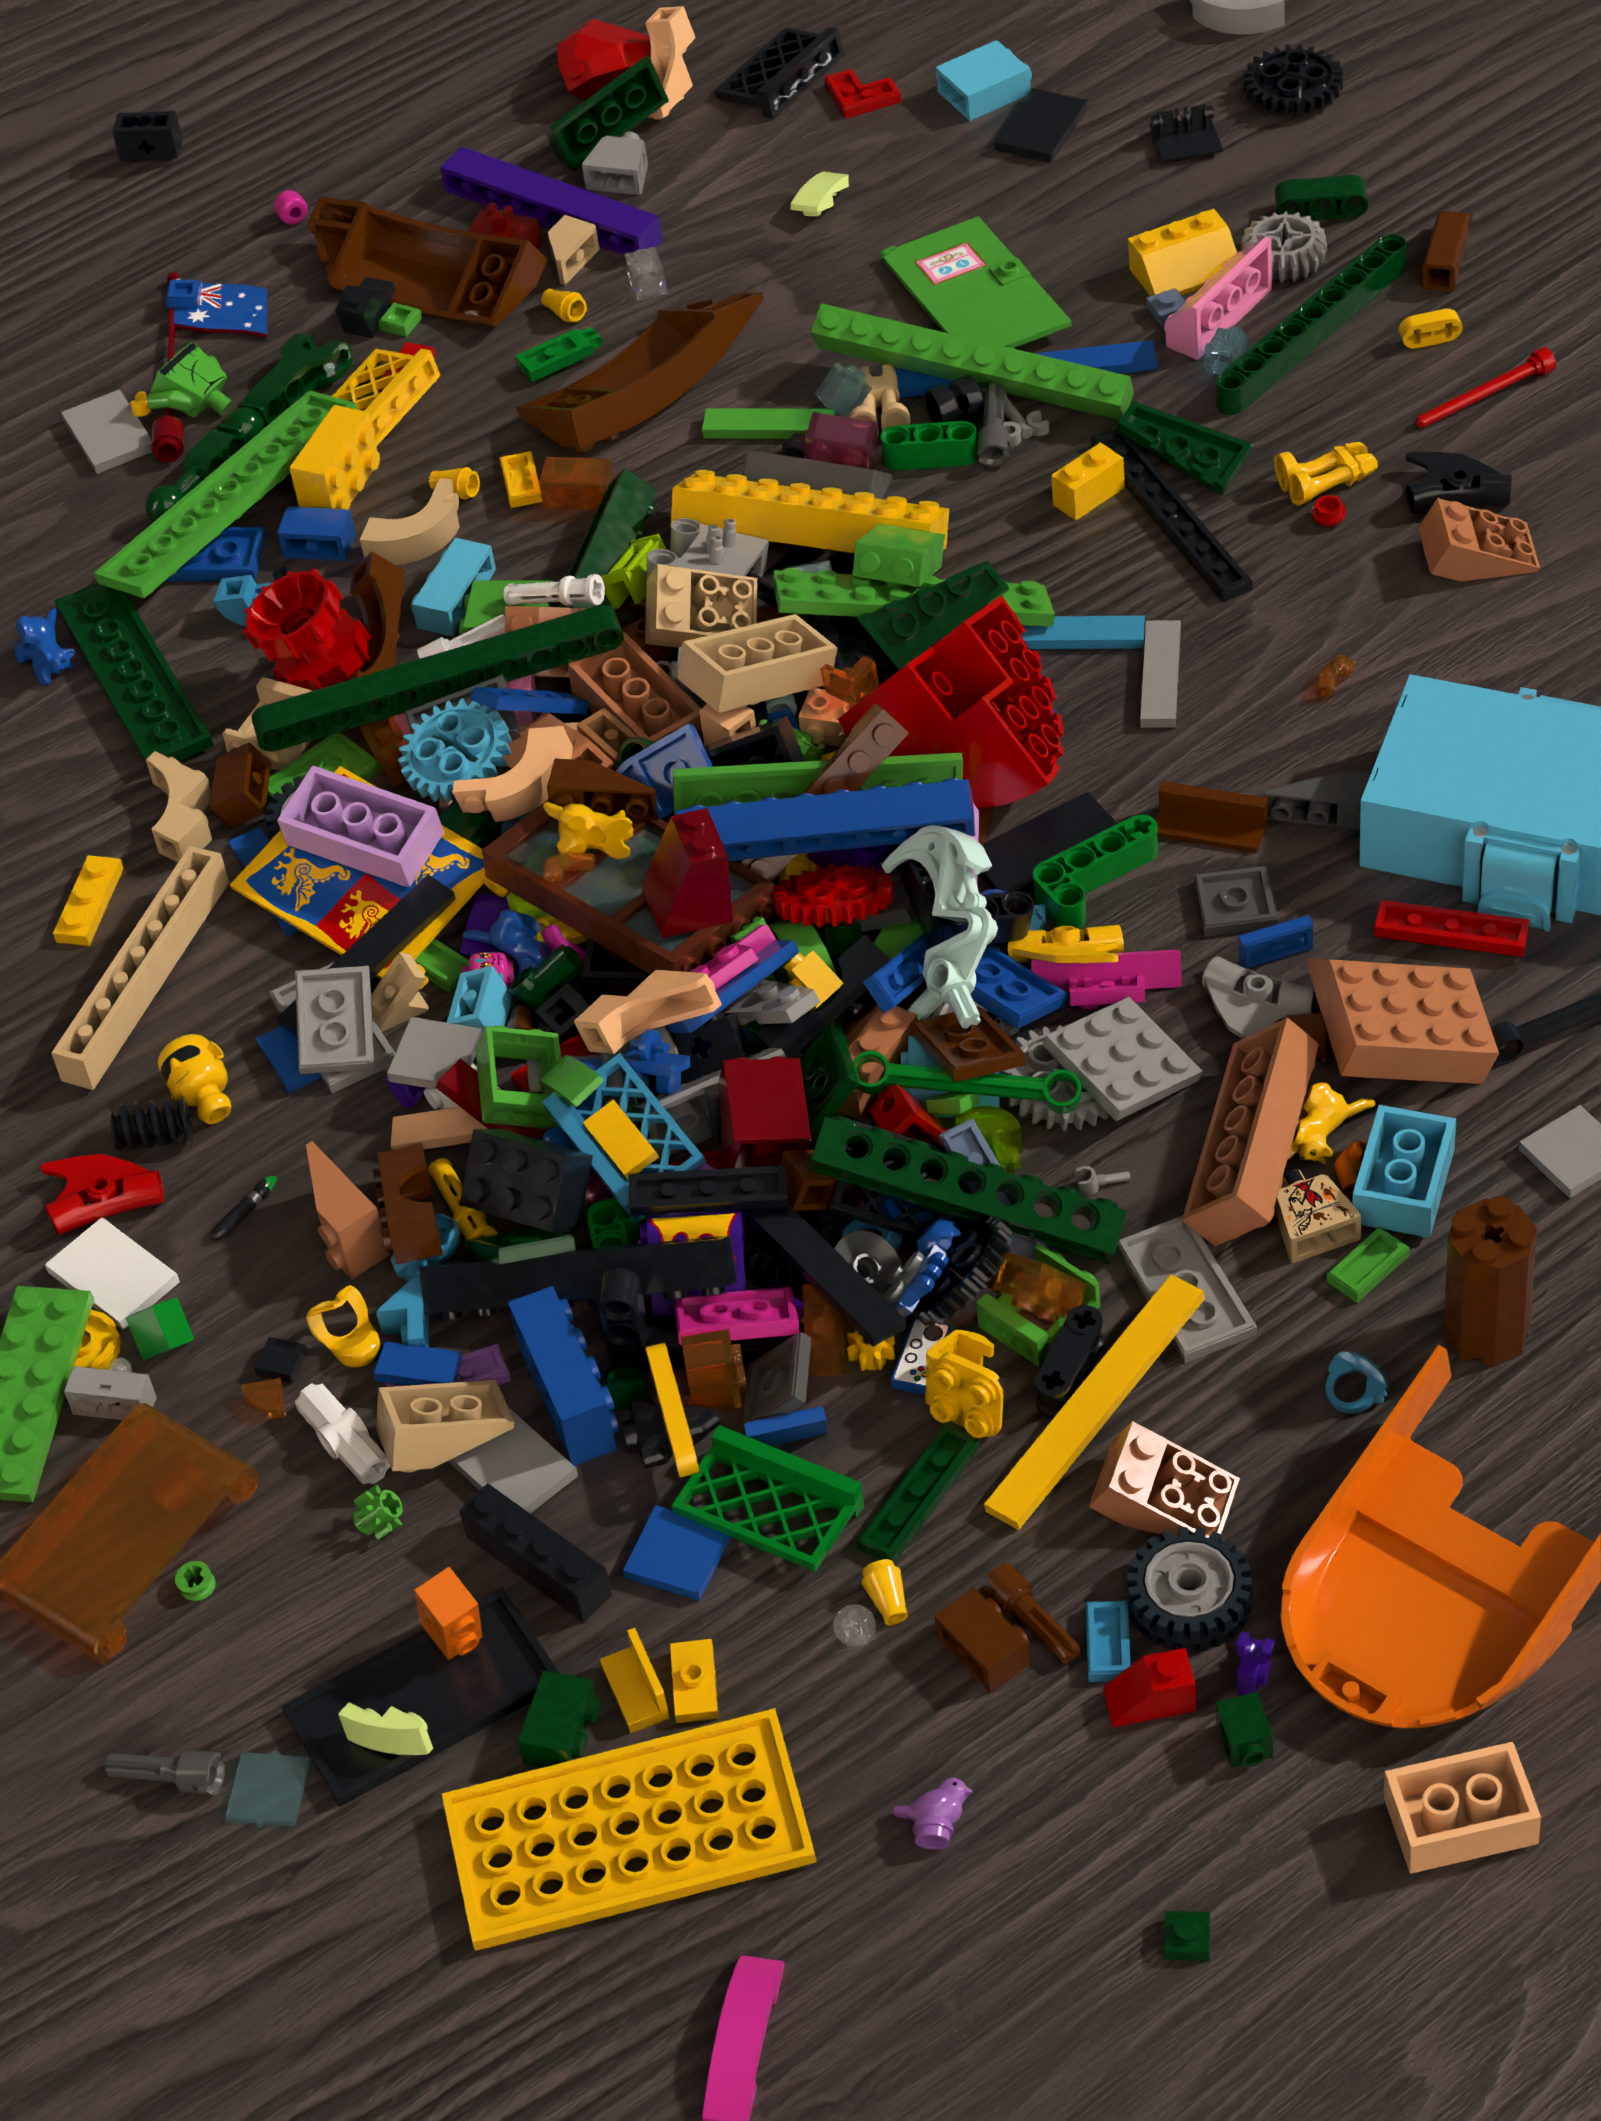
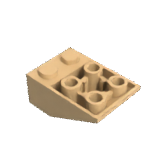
[645,564,757,648]

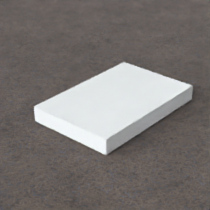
[45,1217,180,1330]

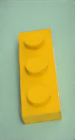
[53,855,124,946]

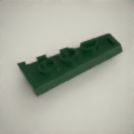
[1118,401,1253,496]
[856,560,1009,672]

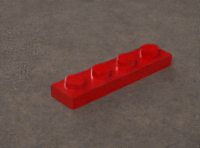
[1374,900,1530,957]

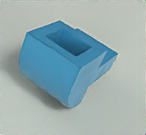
[213,575,273,626]

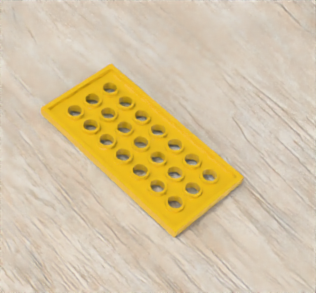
[442,1708,817,1951]

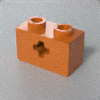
[414,1567,483,1661]

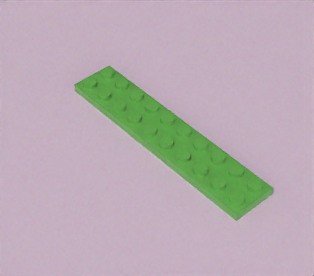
[94,390,358,598]

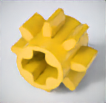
[847,1330,895,1371]

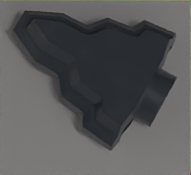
[622,1398,721,1469]

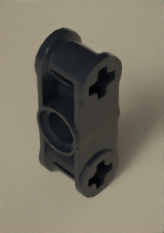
[1035,1305,1104,1419]

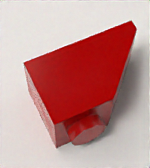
[1103,1648,1196,1728]

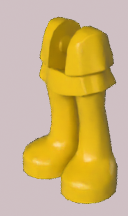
[1274,442,1378,506]

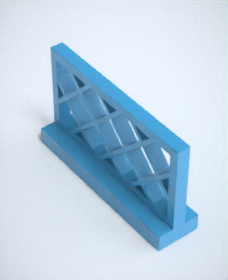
[542,1053,706,1223]

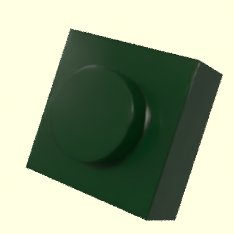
[1164,1911,1210,1961]

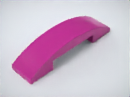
[702,1955,785,2121]

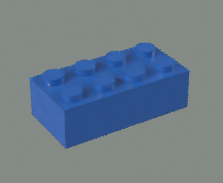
[508,1286,620,1466]

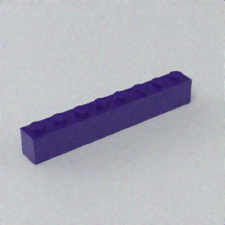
[440,147,663,262]

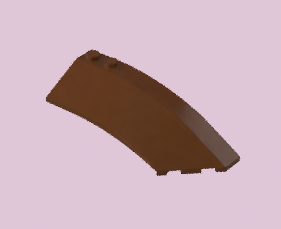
[308,196,547,327]
[516,292,764,452]

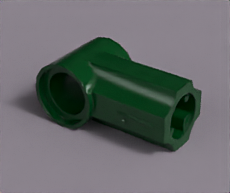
[509,944,583,1014]

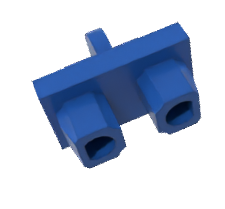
[611,1029,691,1094]

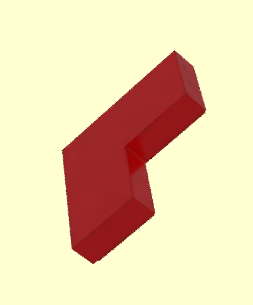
[824,69,902,119]

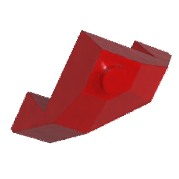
[557,19,651,101]

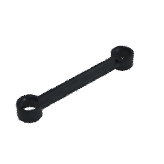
[1491,993,1601,1065]

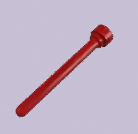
[1415,347,1556,428]

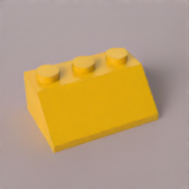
[1128,209,1237,296]

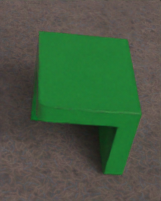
[126,1297,194,1360]

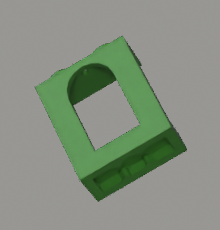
[976,1243,1101,1367]

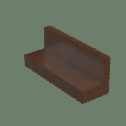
[1156,781,1268,853]

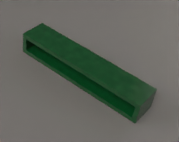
[553,467,657,609]

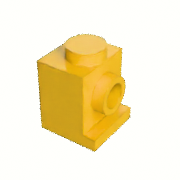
[783,951,844,1013]

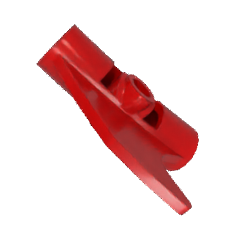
[40,1154,164,1236]

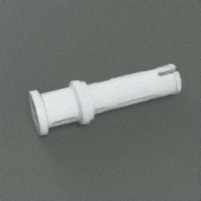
[503,574,605,607]

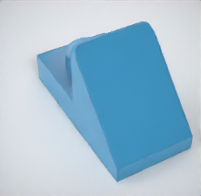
[377,1276,429,1347]

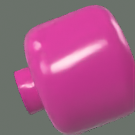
[274,190,308,225]

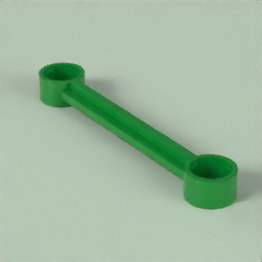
[853,1051,1082,1113]

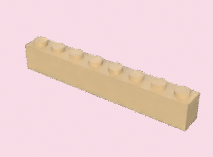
[51,846,229,1090]

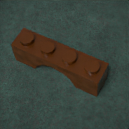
[373,1143,443,1265]

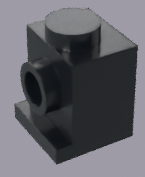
[535,983,591,1044]

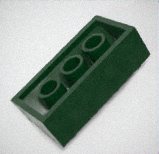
[545,56,669,172]

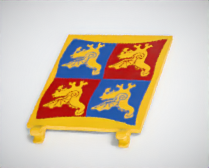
[230,766,509,990]

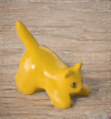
[543,802,634,861]
[1288,1082,1376,1165]

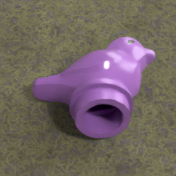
[892,1778,972,1849]

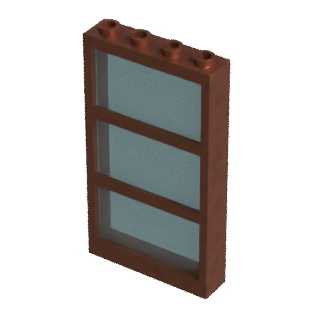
[482,800,776,975]

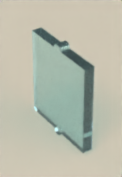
[225,1751,311,1828]

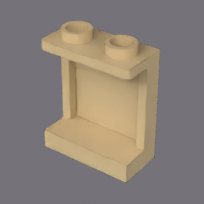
[222,677,312,771]

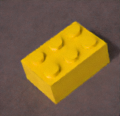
[289,405,380,510]

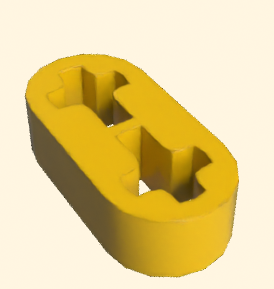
[1398,309,1463,349]

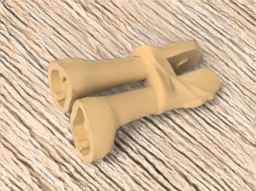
[848,364,910,441]

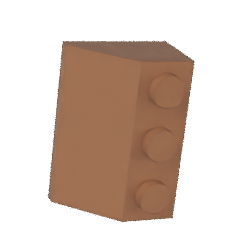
[838,1004,918,1118]

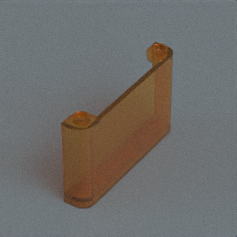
[0,1403,261,1666]

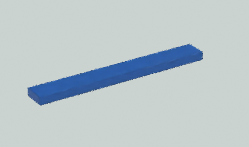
[895,340,1157,398]

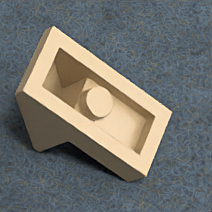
[371,952,429,1032]

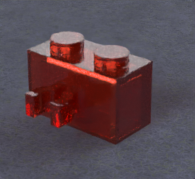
[467,202,542,250]

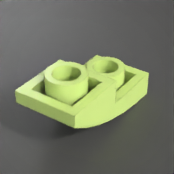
[791,172,849,216]
[338,1702,433,1755]

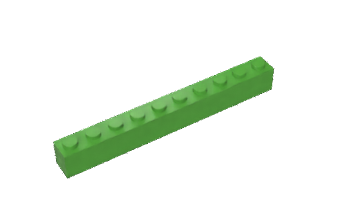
[811,303,1134,420]

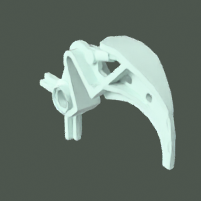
[882,825,998,1029]

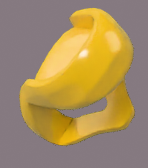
[306,1285,381,1368]

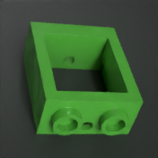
[475,1025,561,1129]

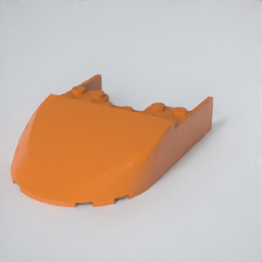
[1281,1345,1601,1728]

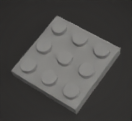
[1042,997,1203,1121]

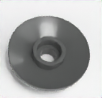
[834,1231,901,1293]

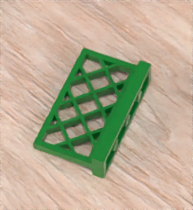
[671,1425,864,1572]

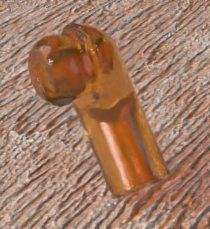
[542,852,595,882]

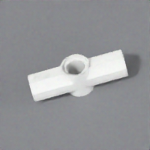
[295,1383,390,1484]

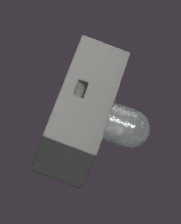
[64,1357,157,1423]

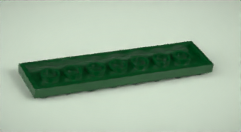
[54,583,214,768]

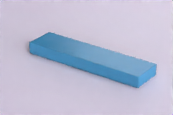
[1021,616,1145,649]

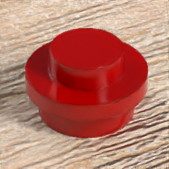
[1312,495,1346,526]

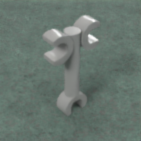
[982,387,1049,447]

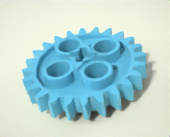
[398,698,512,803]

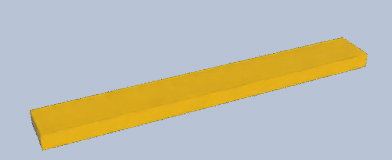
[984,1274,1205,1530]

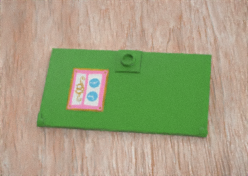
[879,216,1072,348]

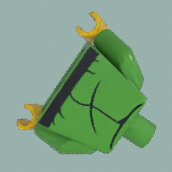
[130,341,233,417]

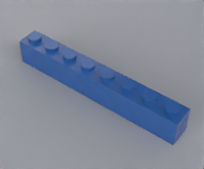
[676,778,975,861]

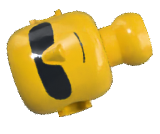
[158,1034,232,1124]

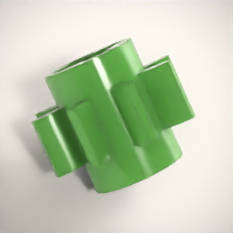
[353,1485,403,1540]

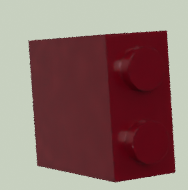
[641,808,733,939]
[719,1056,811,1169]

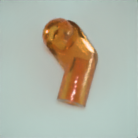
[1316,654,1356,699]

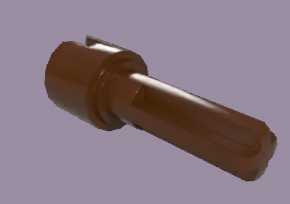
[980,1562,1080,1664]

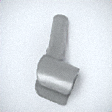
[1074,1166,1130,1196]

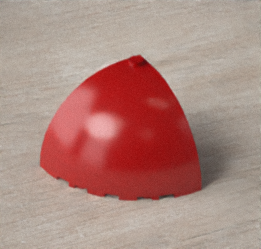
[837,595,1064,808]

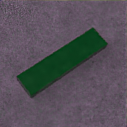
[857,1423,980,1564]

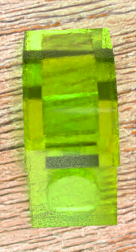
[954,1106,1023,1175]

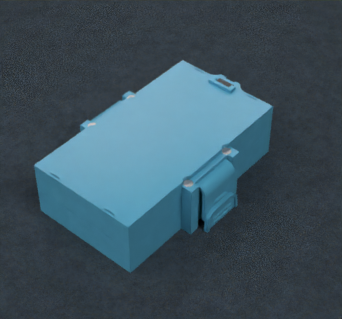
[1360,674,1601,932]

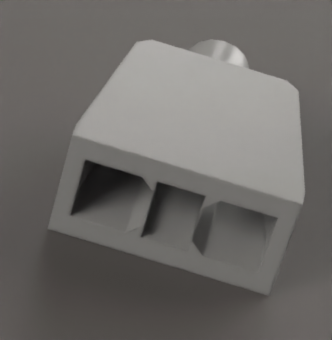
[582,131,648,195]

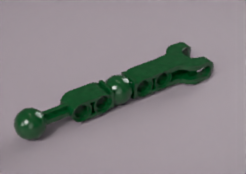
[145,333,353,522]

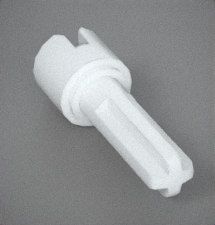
[417,615,505,659]

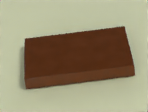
[911,1006,1026,1082]

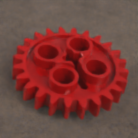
[773,863,894,927]

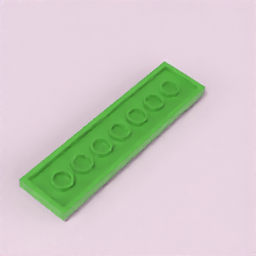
[772,568,1055,627]
[672,753,963,816]

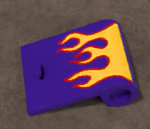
[640,1210,746,1316]

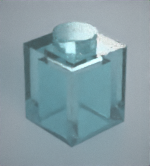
[815,362,872,419]

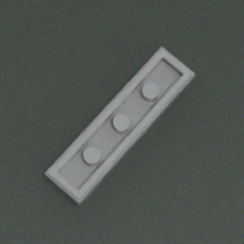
[1140,620,1181,728]

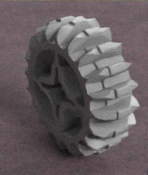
[1240,212,1327,284]

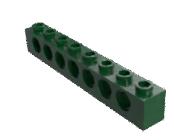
[808,1116,1127,1264]

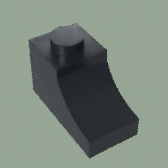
[335,277,396,338]

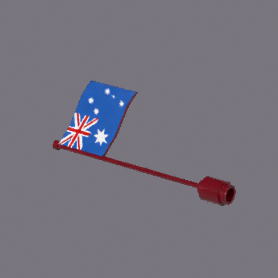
[151,272,268,463]

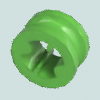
[175,1561,216,1601]

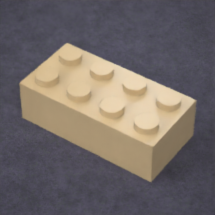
[677,614,837,713]

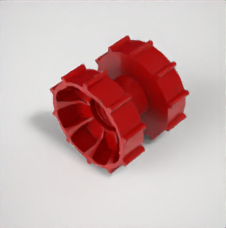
[242,568,371,691]

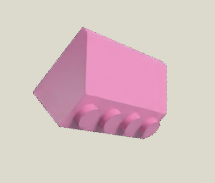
[1164,237,1272,360]

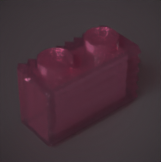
[804,412,878,469]

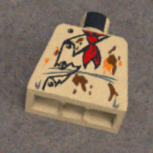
[1275,1169,1361,1263]

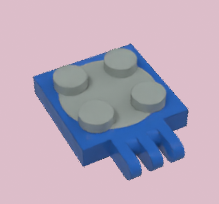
[880,1244,949,1318]

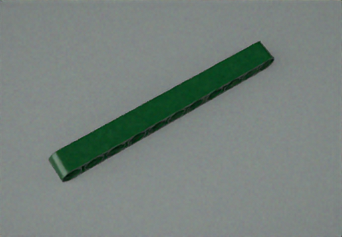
[251,605,624,752]

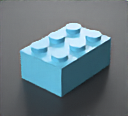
[1352,1105,1456,1238]

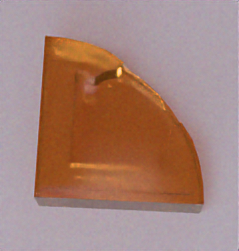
[242,1378,286,1418]

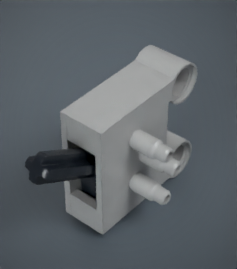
[645,518,778,608]

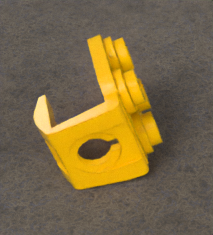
[925,1330,1003,1438]

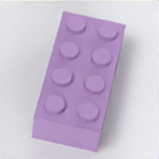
[277,765,444,888]

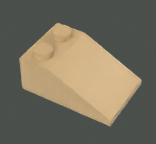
[376,1380,514,1473]

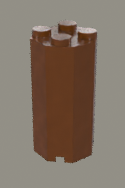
[1443,1196,1537,1367]

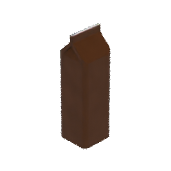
[1423,211,1473,292]

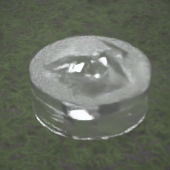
[833,1604,876,1648]

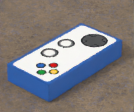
[891,1318,952,1395]

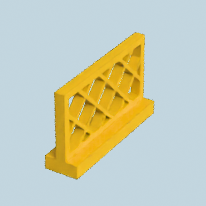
[332,349,441,447]

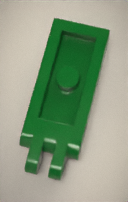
[515,327,603,382]

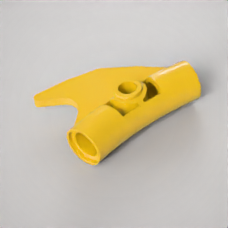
[1008,925,1124,963]

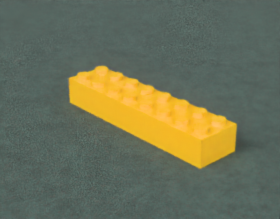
[671,470,949,553]

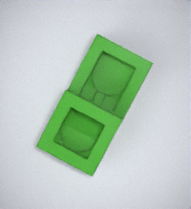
[539,1055,604,1107]

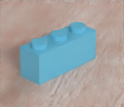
[411,538,496,637]

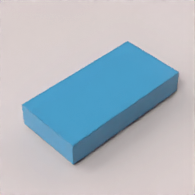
[1086,1601,1131,1682]

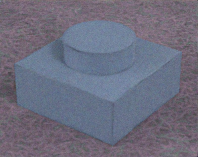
[1146,288,1185,326]

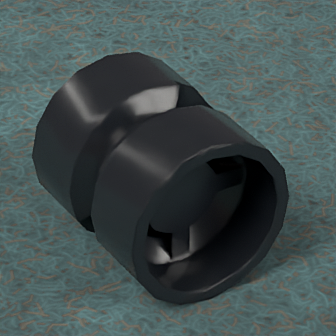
[925,375,984,423]

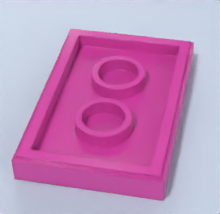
[673,1287,799,1345]

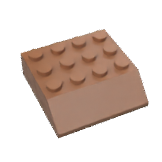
[1306,958,1499,1084]

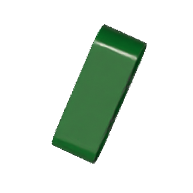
[880,421,978,470]

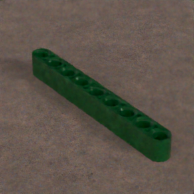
[1216,234,1406,415]

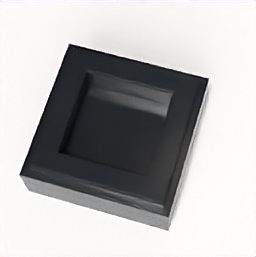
[254,1337,307,1383]

